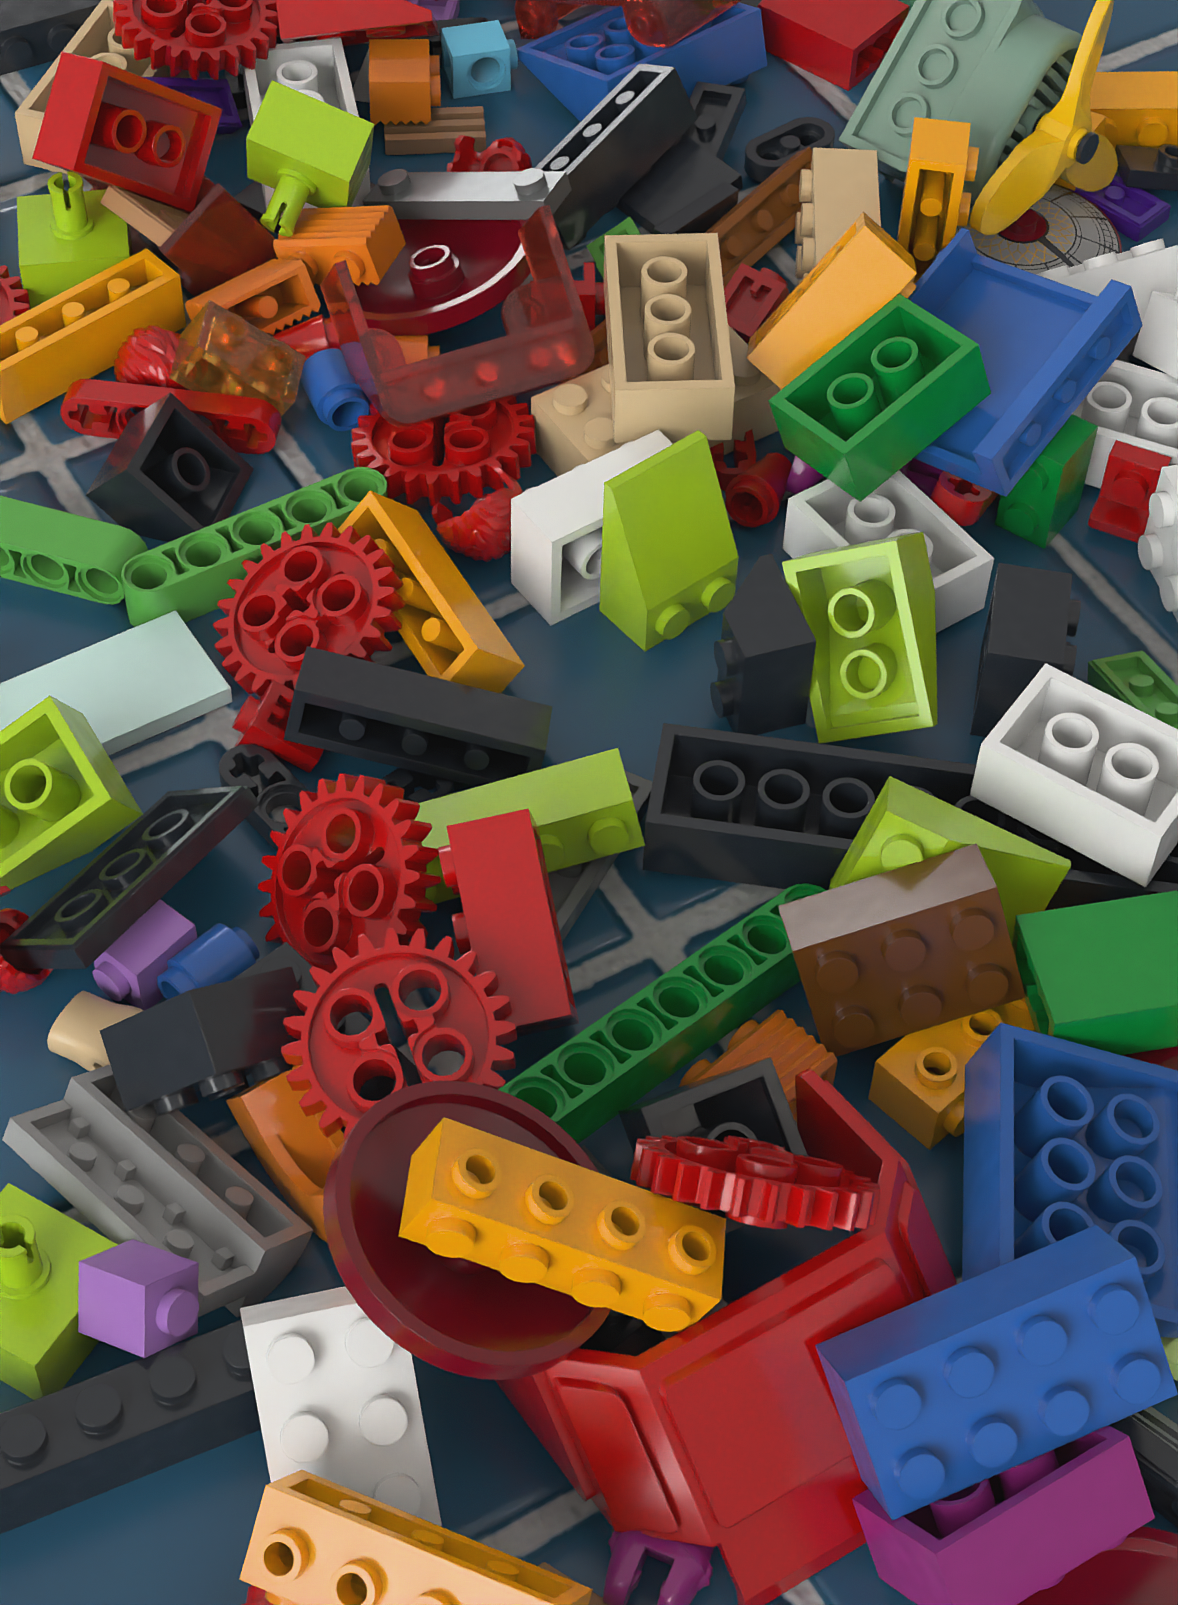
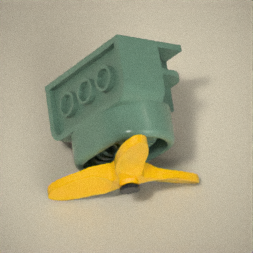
[839,0,1118,236]

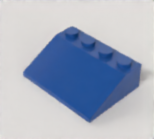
[516,0,768,122]
[962,1022,1178,1338]

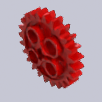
[113,0,279,80]
[351,379,537,506]
[213,522,406,699]
[258,773,441,974]
[281,928,517,1139]
[630,1135,881,1231]

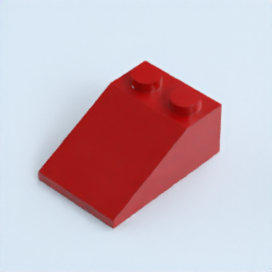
[276,0,439,46]
[32,51,223,212]

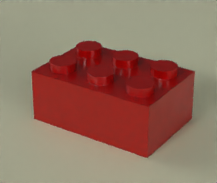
[438,808,579,1037]

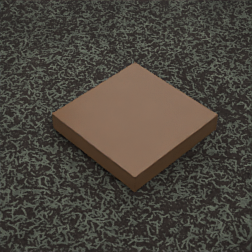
[101,185,247,276]

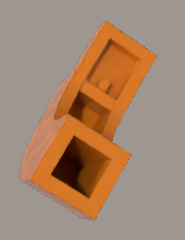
[226,1065,344,1243]

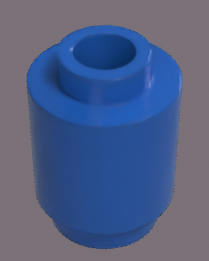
[299,349,370,431]
[157,923,260,1000]

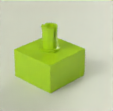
[246,80,374,237]
[17,171,133,309]
[0,1183,118,1400]

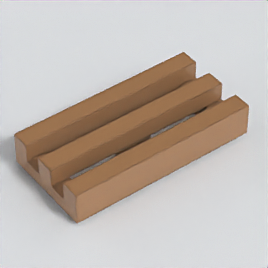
[384,106,486,155]

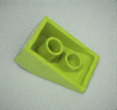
[599,430,739,652]
[782,531,938,744]
[0,695,143,890]
[829,776,1071,943]

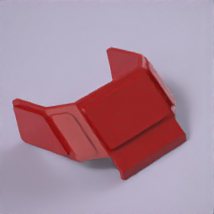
[495,1068,957,1605]

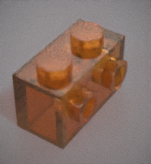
[169,300,305,427]

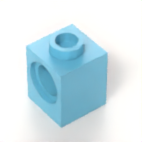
[441,20,518,99]

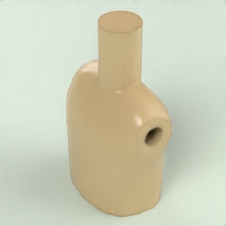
[47,990,144,1071]

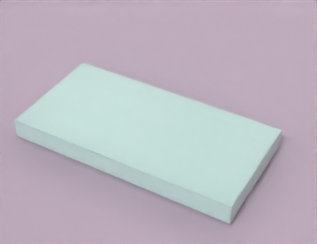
[0,610,232,756]

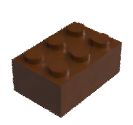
[778,844,1026,1057]

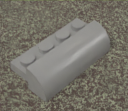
[2,1065,314,1317]

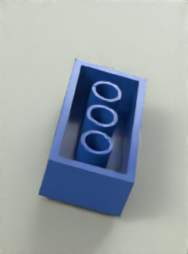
[815,1225,1178,1520]

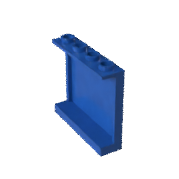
[908,227,1143,497]

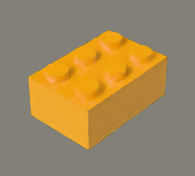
[746,211,917,390]

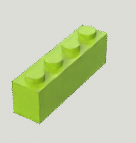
[415,748,645,904]

